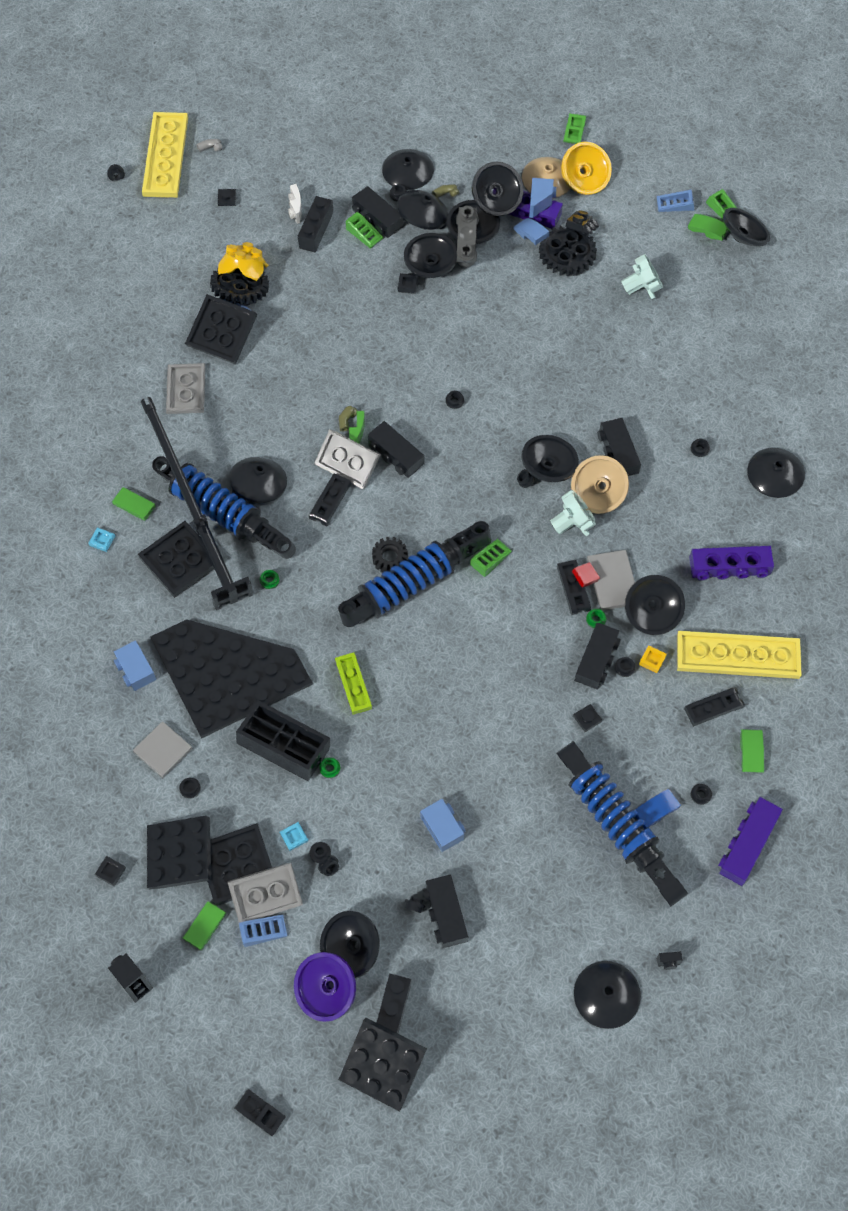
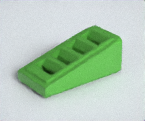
[706,189,737,219]
[345,212,383,249]
[470,539,512,577]

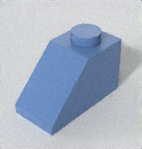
[529,178,557,218]

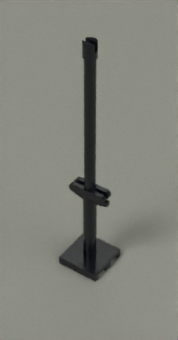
[141,397,253,610]

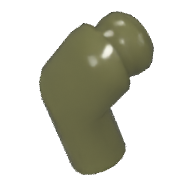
[432,184,459,198]
[339,406,357,431]

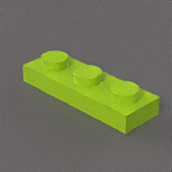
[335,652,372,715]

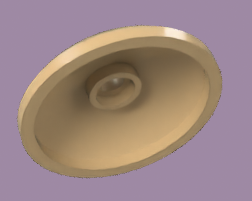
[522,157,570,197]
[571,455,629,514]

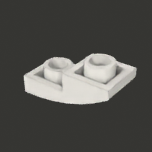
[288,184,302,224]

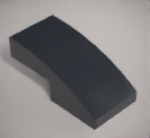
[234,1089,286,1136]

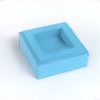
[88,527,115,552]
[280,822,308,851]

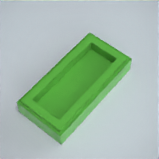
[112,487,156,521]
[183,901,226,951]

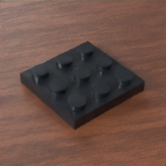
[185,294,257,365]
[138,521,214,598]
[147,815,211,889]
[207,823,272,906]
[338,1018,427,1112]

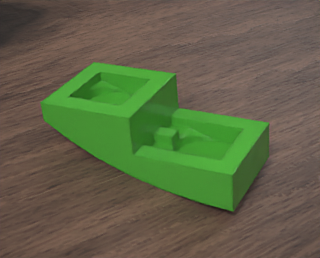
[563,113,586,144]
[688,214,728,240]
[349,411,365,443]
[740,729,764,773]

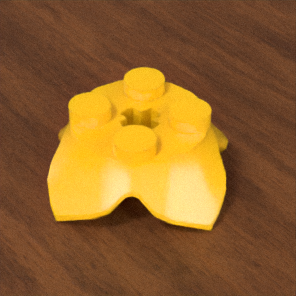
[218,242,268,281]

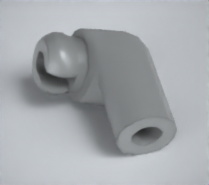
[196,139,223,152]

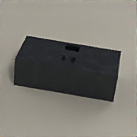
[236,700,330,782]

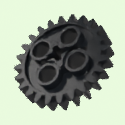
[539,225,597,276]
[210,268,269,306]

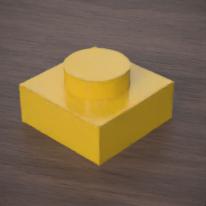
[639,645,667,673]

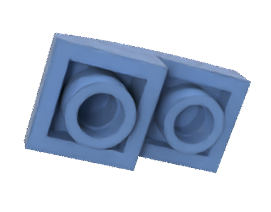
[513,218,549,245]

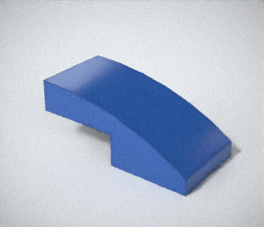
[635,789,681,829]

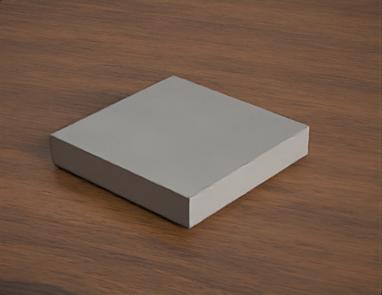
[133,721,192,778]

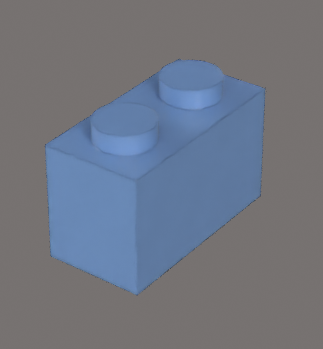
[113,640,156,691]
[420,799,466,852]

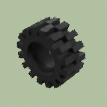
[372,537,408,573]

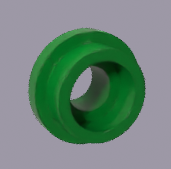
[259,570,280,589]
[586,609,606,628]
[319,757,340,778]

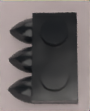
[565,210,599,234]

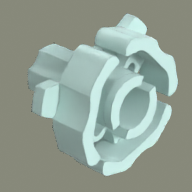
[621,254,663,299]
[550,490,596,536]

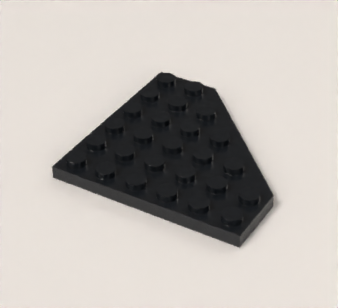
[150,619,313,739]

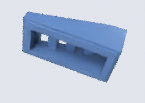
[657,189,695,212]
[239,915,287,947]

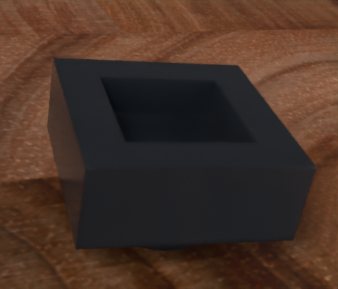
[218,189,236,206]
[398,273,418,294]
[573,704,602,732]
[95,856,126,886]
[657,951,683,970]

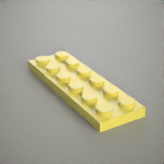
[142,112,188,198]
[677,631,801,679]

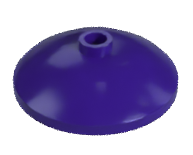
[294,952,356,1022]

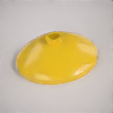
[561,142,612,195]

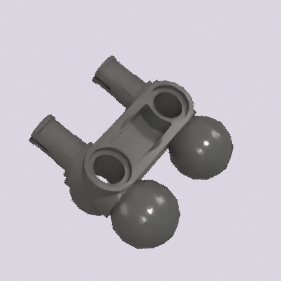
[456,206,479,268]

